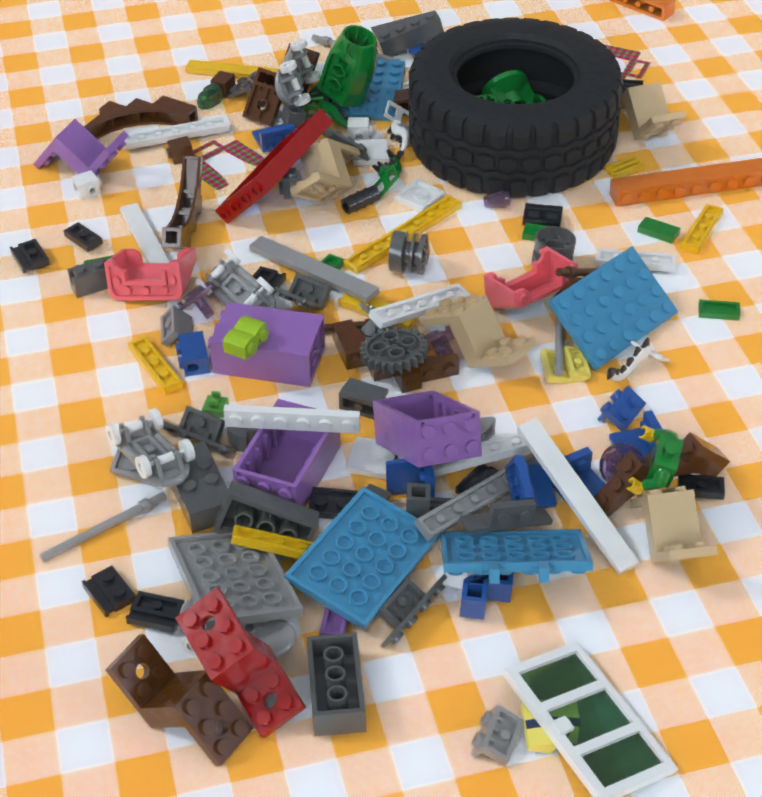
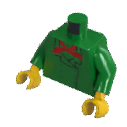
[626,425,683,495]

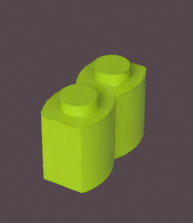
[222,315,269,360]

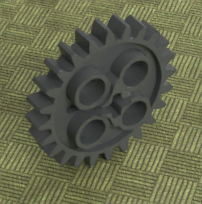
[359,326,429,375]

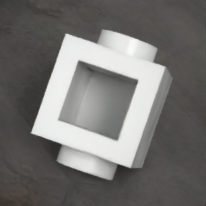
[347,117,373,140]
[71,170,102,201]

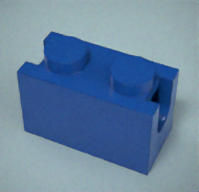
[175,331,210,377]

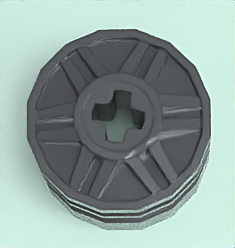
[531,226,576,265]
[388,230,430,275]

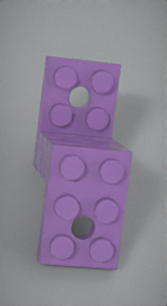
[33,119,129,176]

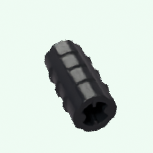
[341,185,380,214]

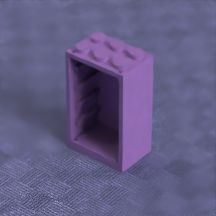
[208,302,326,387]
[373,390,482,468]
[232,399,341,507]

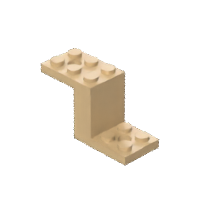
[620,82,686,141]
[290,138,361,204]
[419,294,538,368]
[630,486,718,562]

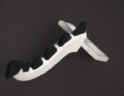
[384,100,410,160]
[607,337,670,382]

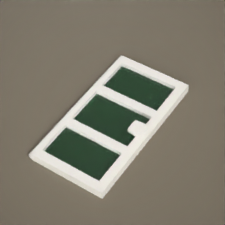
[502,641,679,797]

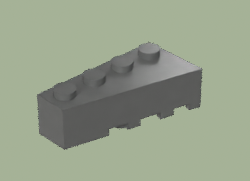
[371,10,444,56]
[213,480,319,541]

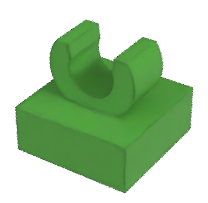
[202,391,229,418]

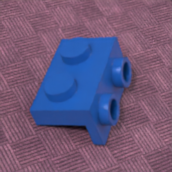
[597,386,646,431]

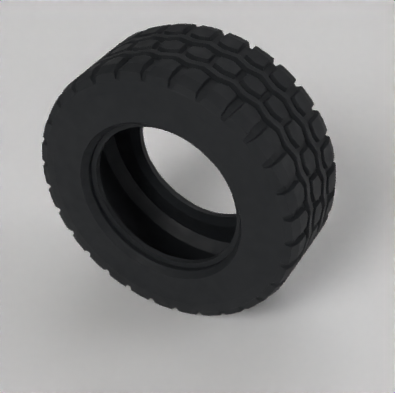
[408,17,623,198]

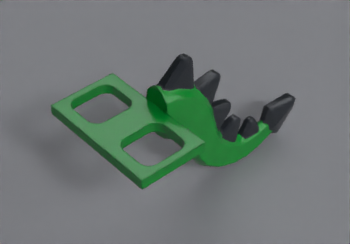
[303,95,370,129]
[372,149,402,198]

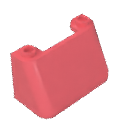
[484,246,578,309]
[104,248,197,300]

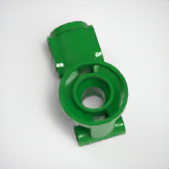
[476,70,546,104]

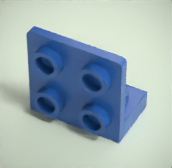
[252,123,295,152]
[609,410,662,460]
[551,447,605,508]
[504,455,557,508]
[385,459,435,497]

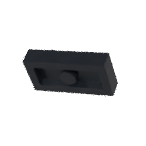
[63,222,103,252]
[677,474,725,500]

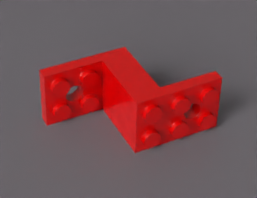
[176,587,307,738]

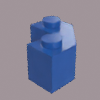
[459,572,514,620]

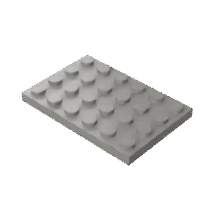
[167,531,304,630]

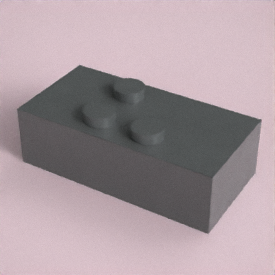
[171,441,228,534]
[306,633,366,737]

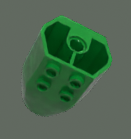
[317,25,378,107]

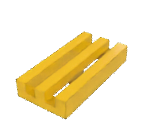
[604,155,645,178]

